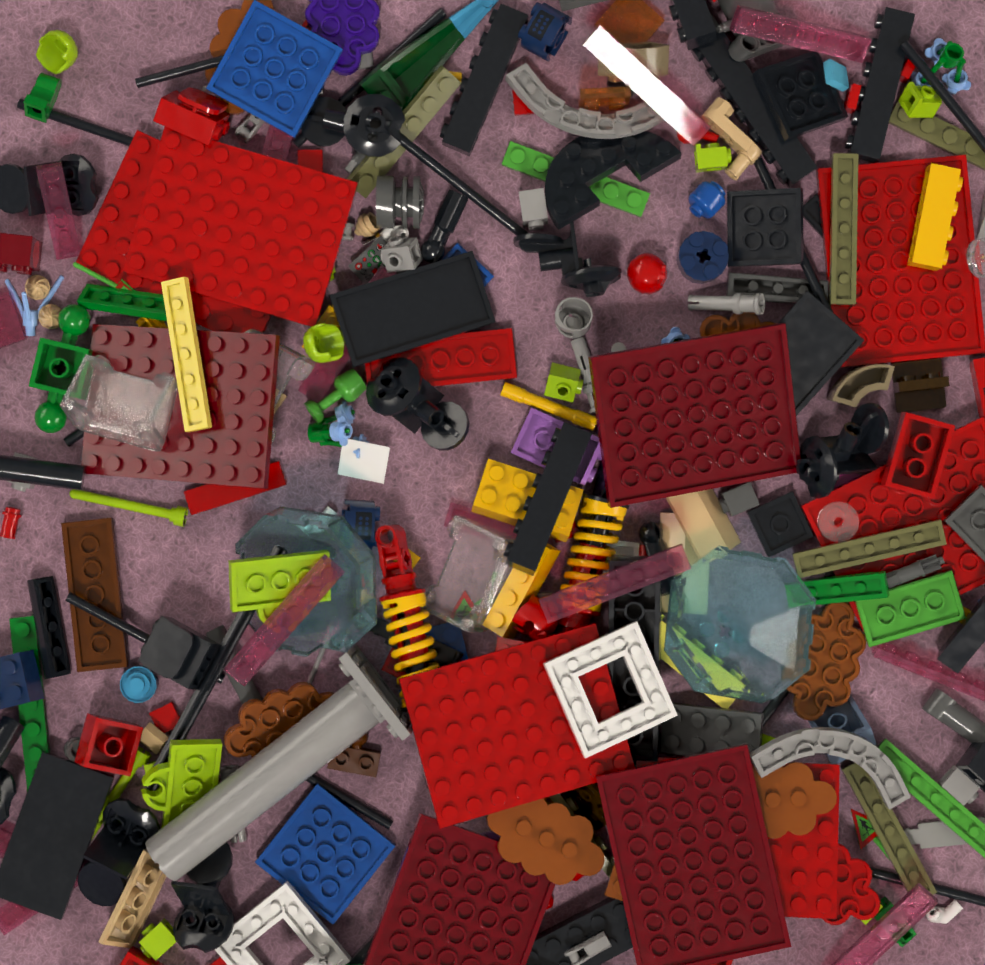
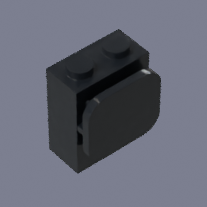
[138,616,220,690]

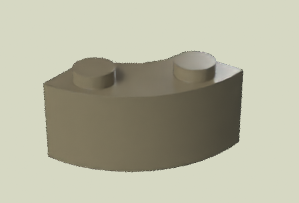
[598,41,669,82]
[827,364,895,407]

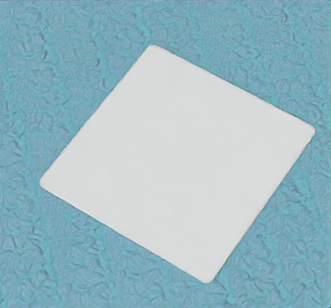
[338,439,390,484]

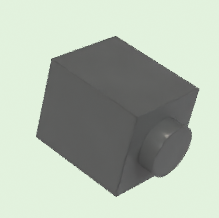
[718,482,760,517]

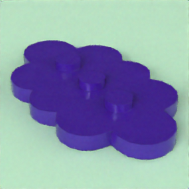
[305,0,380,76]

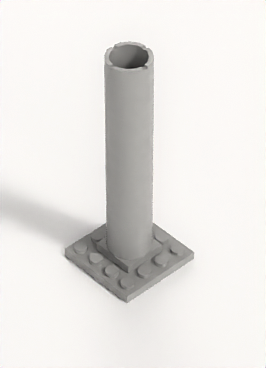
[145,644,412,881]

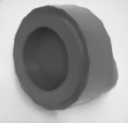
[64,737,81,762]

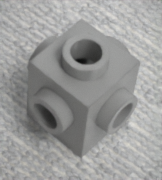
[381,236,423,274]

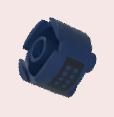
[518,2,572,62]
[676,231,729,284]
[340,499,380,551]

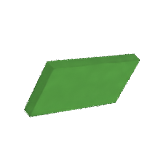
[855,570,966,647]

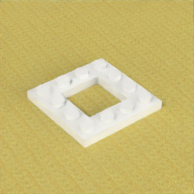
[543,621,678,758]
[215,881,352,965]

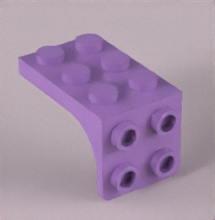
[510,407,602,486]

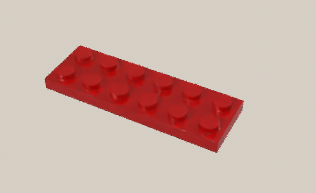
[365,328,517,387]

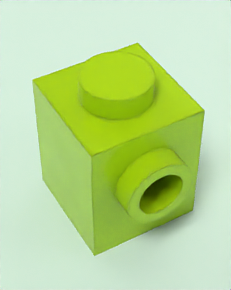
[544,362,584,402]
[139,918,176,961]

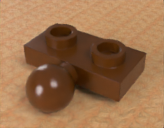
[327,732,381,777]

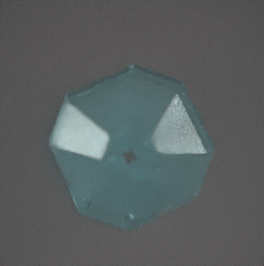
[235,506,377,657]
[664,546,816,703]

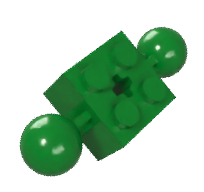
[29,304,93,433]

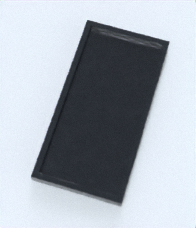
[329,251,496,368]
[777,290,864,416]
[0,751,115,920]

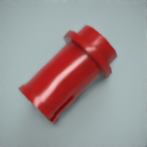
[0,507,22,539]

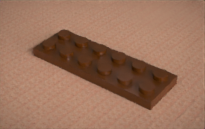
[61,518,129,672]

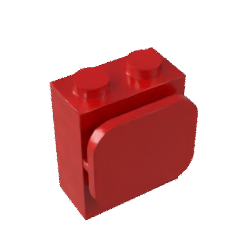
[153,87,231,145]

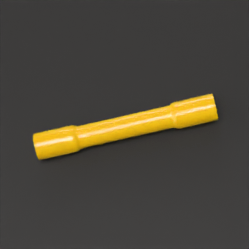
[500,382,597,431]

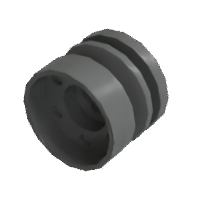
[376,176,424,229]

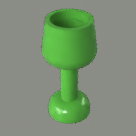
[304,368,367,424]

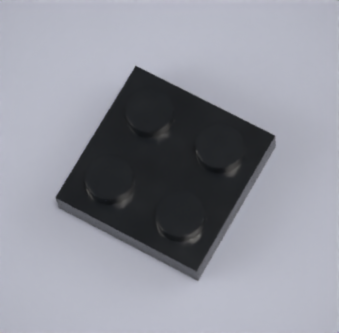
[746,491,814,558]

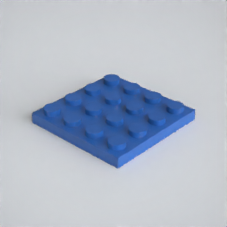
[206,0,343,138]
[255,783,396,925]

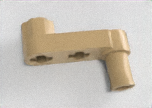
[701,97,762,181]

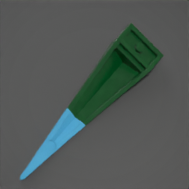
[359,0,499,112]

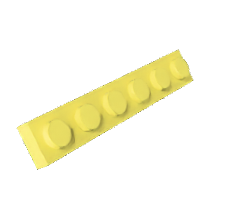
[161,277,212,432]

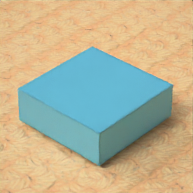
[823,58,849,92]

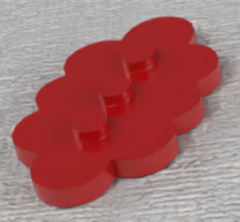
[823,843,880,925]

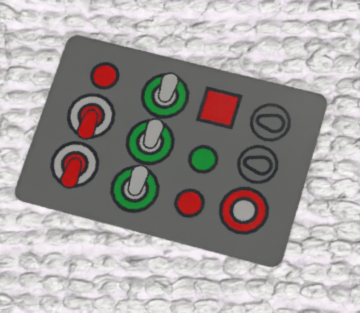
[349,237,387,284]

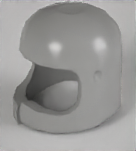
[555,297,593,339]

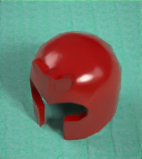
[627,253,667,295]
[512,595,559,640]

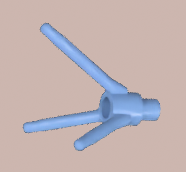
[5,275,64,336]

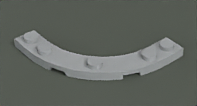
[505,63,680,139]
[749,727,911,810]

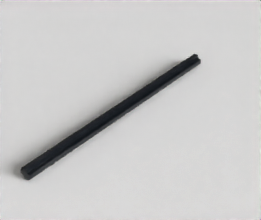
[145,545,288,791]

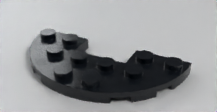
[545,131,681,230]

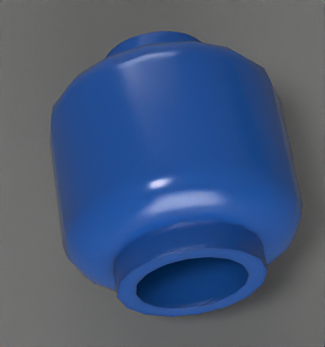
[688,181,725,219]

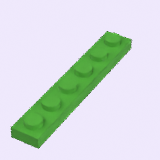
[502,141,650,218]
[877,738,985,858]

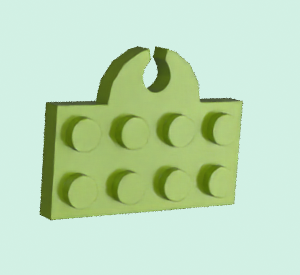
[228,550,331,631]
[141,739,222,828]

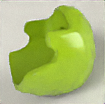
[36,30,78,74]
[303,323,344,363]

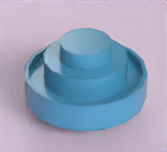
[120,666,158,703]

